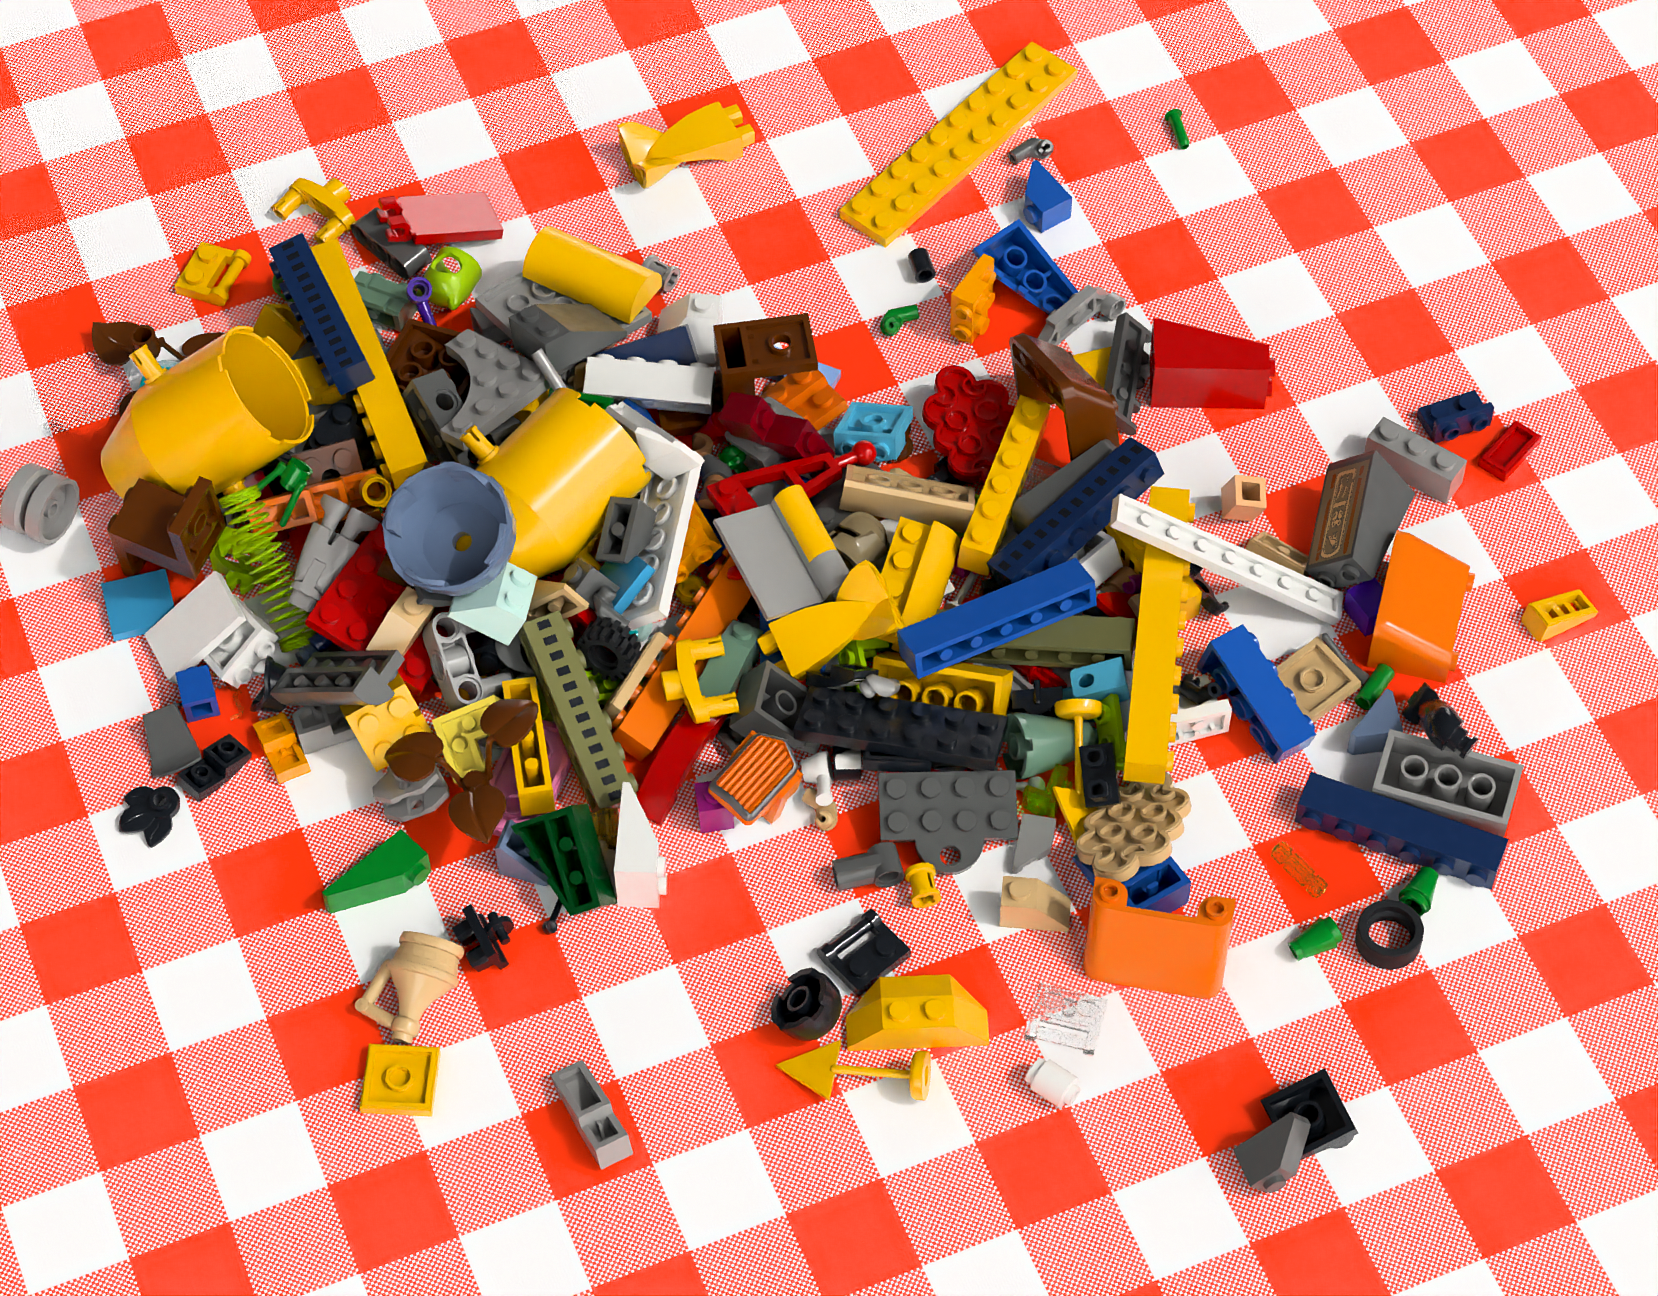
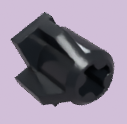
[1012,680,1063,717]

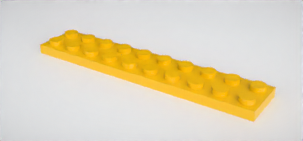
[839,41,1078,248]

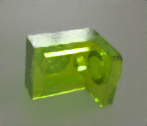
[1022,764,1073,818]

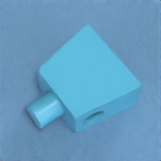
[1063,657,1130,722]

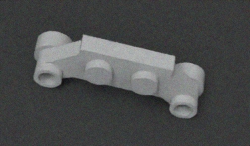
[1038,285,1126,346]

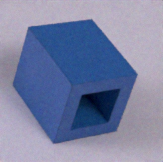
[175,665,221,723]

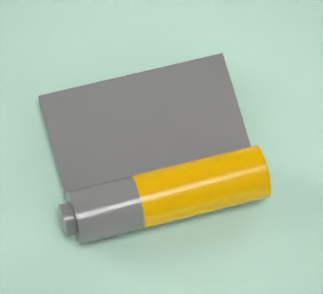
[713,485,849,621]

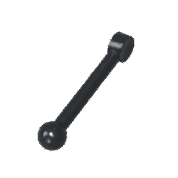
[542,898,563,935]

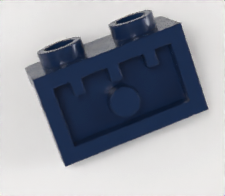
[1417,390,1495,443]

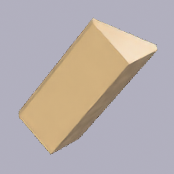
[839,464,975,533]

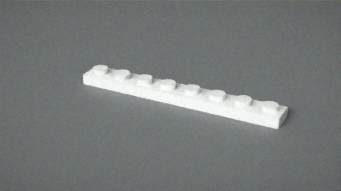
[1110,494,1343,625]

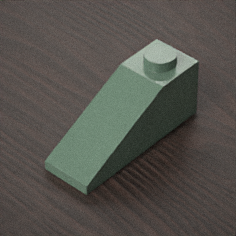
[698,619,764,698]

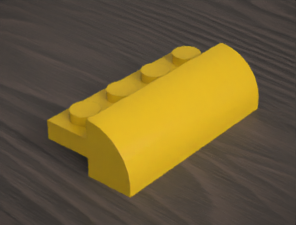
[878,516,961,652]

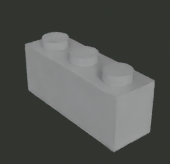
[1364,417,1467,504]

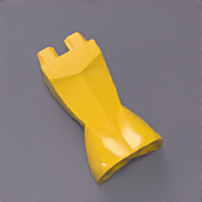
[617,101,755,189]
[757,560,904,681]

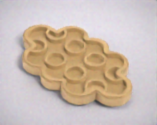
[1075,772,1192,882]

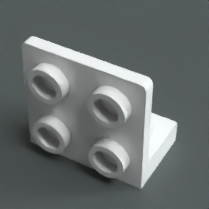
[1168,675,1232,746]

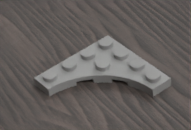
[440,329,551,451]

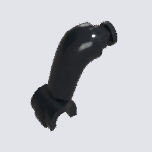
[1401,682,1479,759]

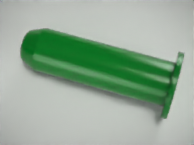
[1165,109,1190,149]

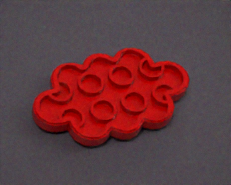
[922,365,1015,487]

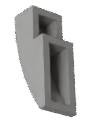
[550,1060,633,1170]

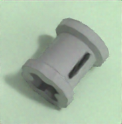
[642,254,680,292]

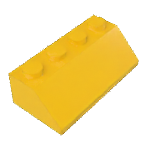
[873,651,1013,716]

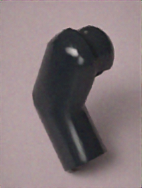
[1179,673,1221,705]

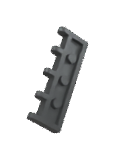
[1104,312,1152,435]

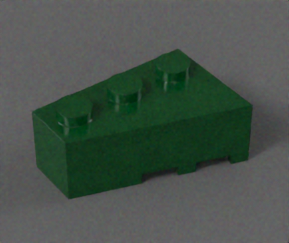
[511,803,617,916]

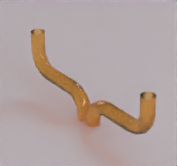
[210,672,244,721]

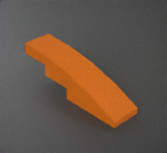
[245,467,383,535]

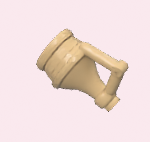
[355,931,464,1045]

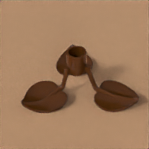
[92,322,224,417]
[384,699,538,844]

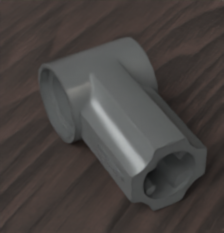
[832,842,905,891]

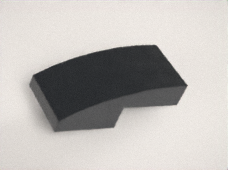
[177,734,252,802]

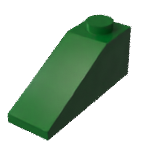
[322,829,432,914]

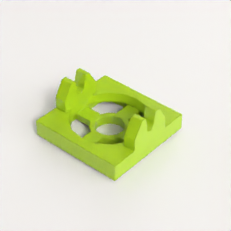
[209,526,277,595]

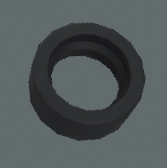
[1355,899,1424,970]

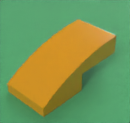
[253,712,311,784]

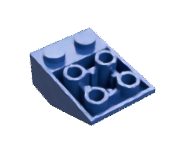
[1072,855,1191,913]

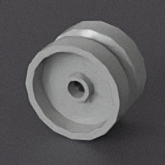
[0,463,80,545]

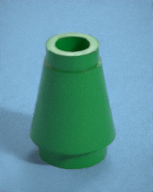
[1398,866,1438,917]
[1288,916,1343,961]

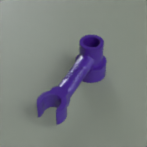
[406,277,437,326]

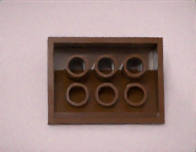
[355,318,470,455]

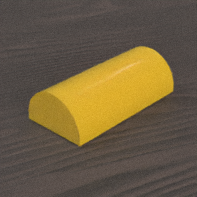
[522,226,662,324]

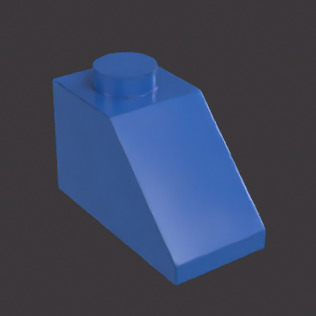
[1023,160,1072,233]

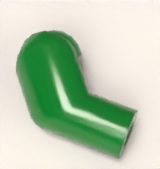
[880,304,919,336]

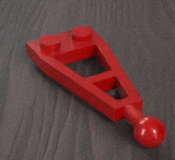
[706,440,877,517]

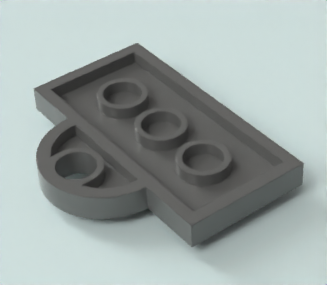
[878,770,1018,875]

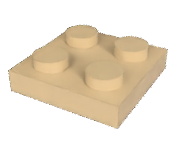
[1276,636,1361,723]

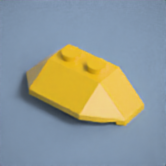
[846,974,989,1051]

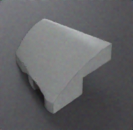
[292,705,357,755]

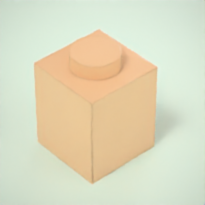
[1221,475,1267,521]

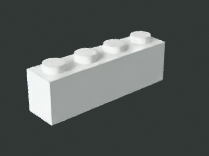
[583,354,715,414]

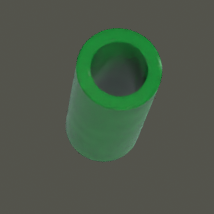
[1354,664,1395,710]

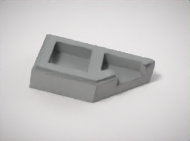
[1012,813,1056,874]

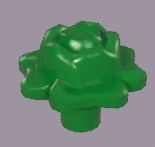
[718,445,749,474]

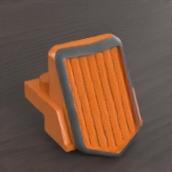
[708,730,804,825]

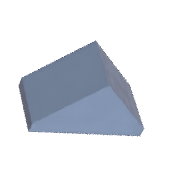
[1347,689,1403,755]
[495,819,549,886]

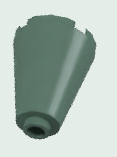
[1003,712,1099,780]

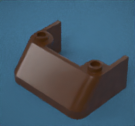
[1009,333,1120,461]

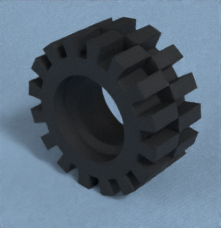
[575,617,642,681]

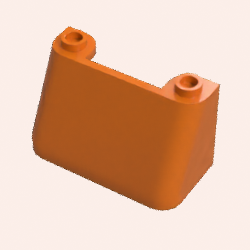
[1367,530,1475,683]
[1083,876,1236,999]

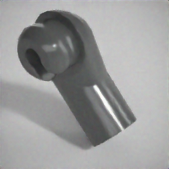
[1008,138,1054,165]
[593,585,630,629]

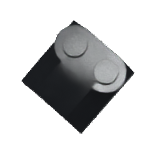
[302,403,376,477]
[1260,1068,1359,1160]

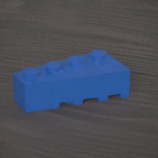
[1196,624,1317,764]

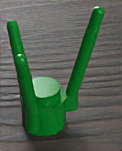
[242,457,313,527]

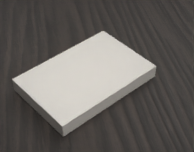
[144,570,246,684]

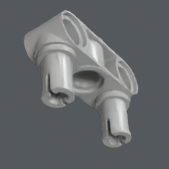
[422,612,513,711]

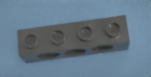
[401,369,479,470]

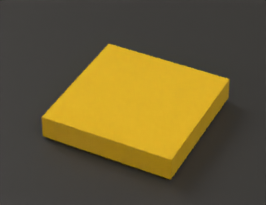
[360,1044,441,1117]

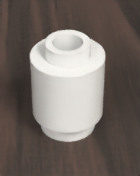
[1025,1057,1081,1108]

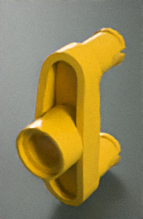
[271,177,356,244]
[660,635,739,724]

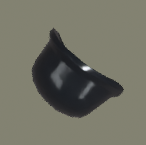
[250,655,287,713]

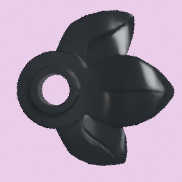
[118,786,180,848]

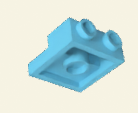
[833,402,914,462]

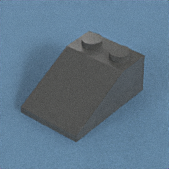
[509,304,627,372]

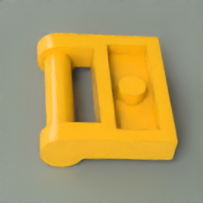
[174,242,252,306]

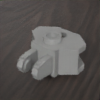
[372,766,450,822]

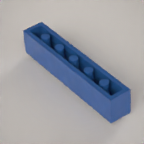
[897,558,1097,679]

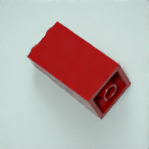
[1149,318,1275,409]

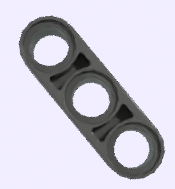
[351,207,432,280]

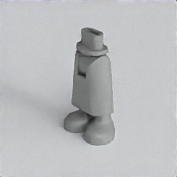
[287,494,380,613]

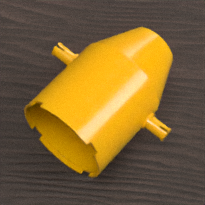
[101,326,314,515]
[456,387,651,579]

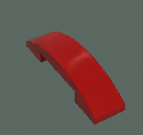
[637,710,728,826]

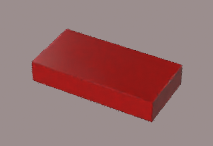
[1478,420,1542,482]

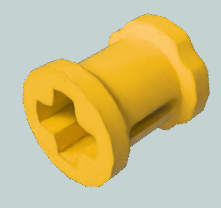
[905,863,941,908]

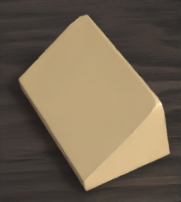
[1246,531,1310,577]

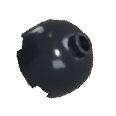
[771,967,842,1041]

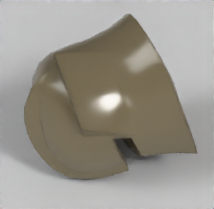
[829,511,889,572]

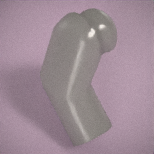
[859,674,900,698]

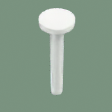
[943,572,978,610]

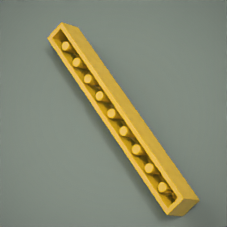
[310,238,428,491]
[1123,486,1196,784]

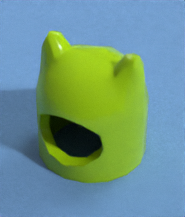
[416,246,482,310]

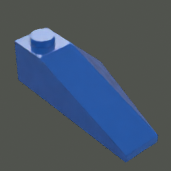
[972,219,1093,318]

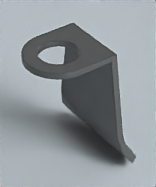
[142,703,202,778]

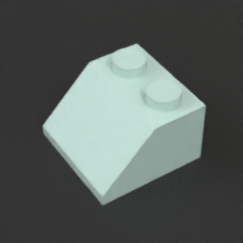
[448,562,537,646]

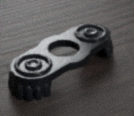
[1189,563,1230,616]

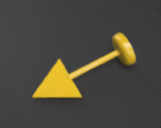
[1052,699,1102,845]
[776,1040,931,1102]

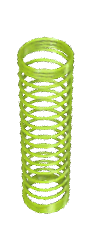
[218,485,316,653]

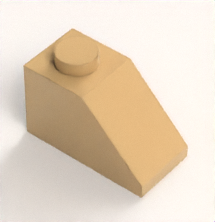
[365,586,435,656]
[999,876,1071,932]

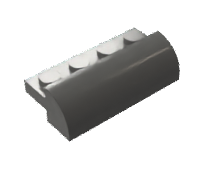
[270,650,405,706]

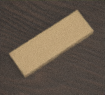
[602,631,668,721]

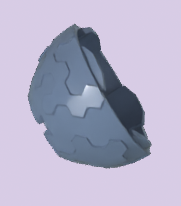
[382,462,516,596]

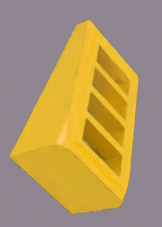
[1521,589,1598,642]

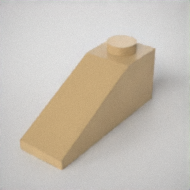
[526,580,589,621]

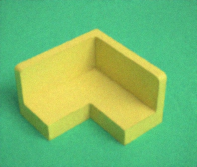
[432,695,503,785]

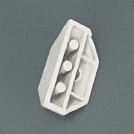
[605,402,705,481]

